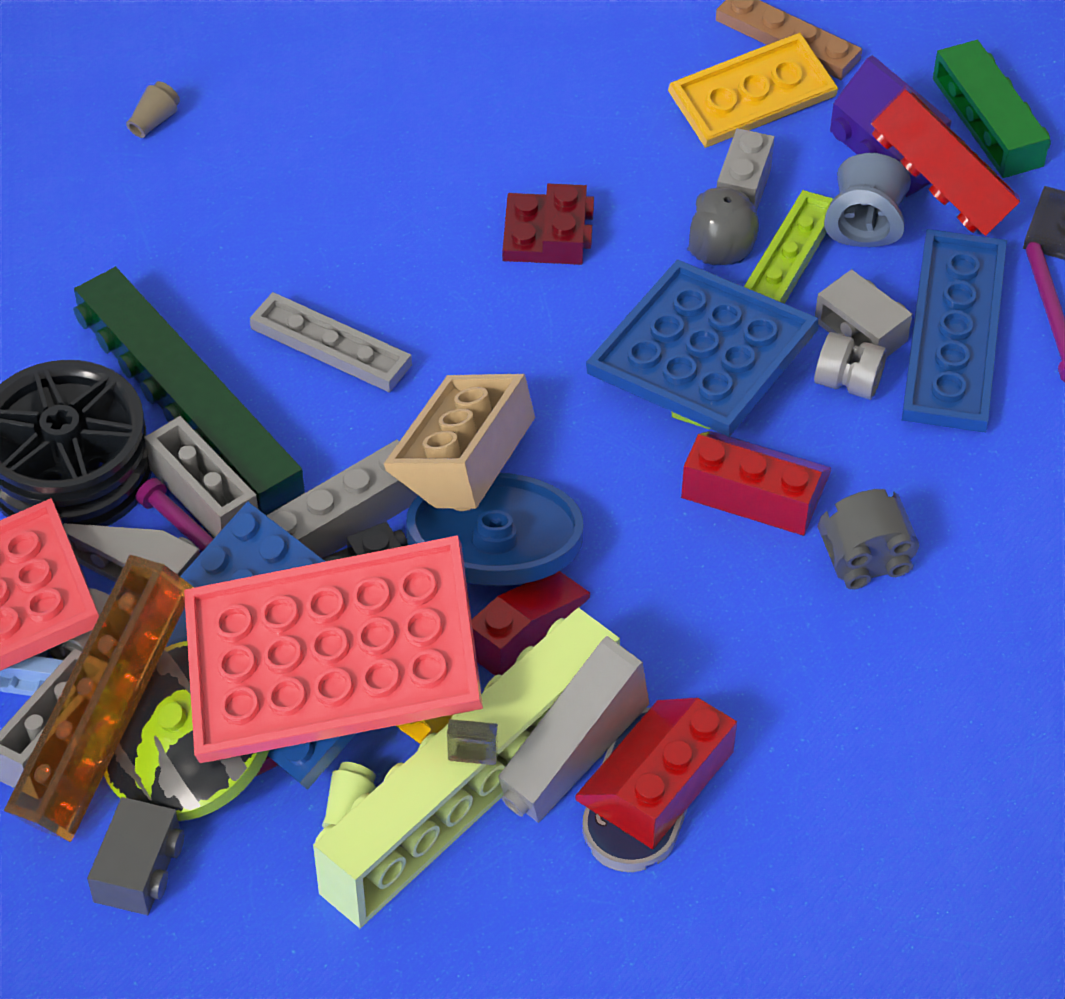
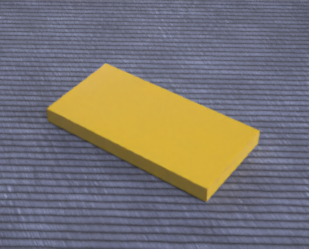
[668,32,838,148]

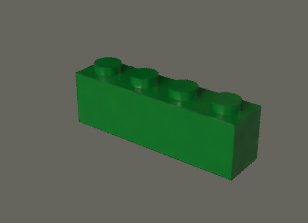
[932,39,1051,178]

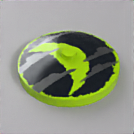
[98,641,270,821]

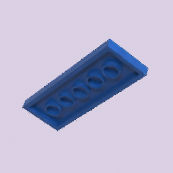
[901,229,1007,433]

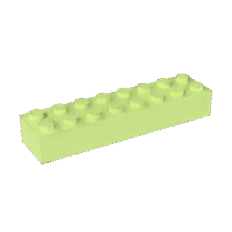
[313,607,620,929]

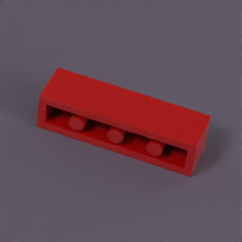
[871,85,1020,236]

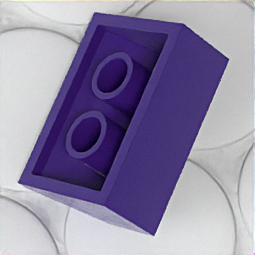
[830,55,951,197]

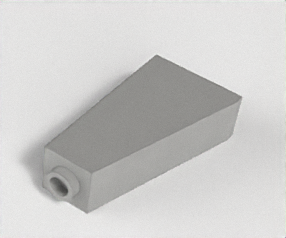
[498,636,649,823]

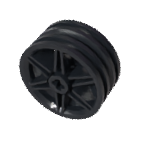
[0,360,152,526]

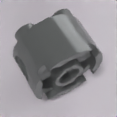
[817,489,920,589]

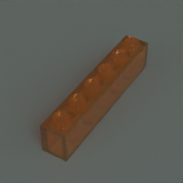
[4,555,194,842]

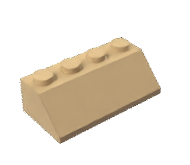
[384,374,535,511]

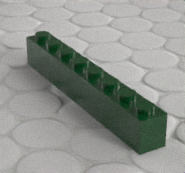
[73,266,305,516]

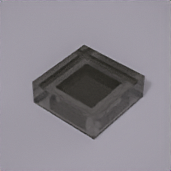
[447,719,498,765]

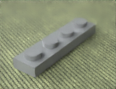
[250,292,412,393]

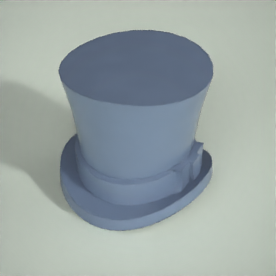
[824,153,911,247]

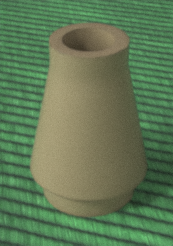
[126,81,180,138]

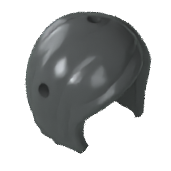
[687,187,759,265]

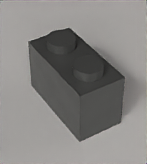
[87,797,185,916]

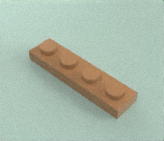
[716,0,862,80]

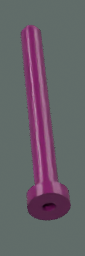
[1026,242,1065,382]
[136,478,214,551]

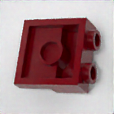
[502,183,594,265]

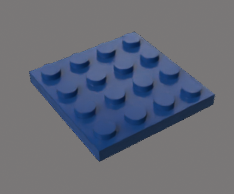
[586,259,818,437]

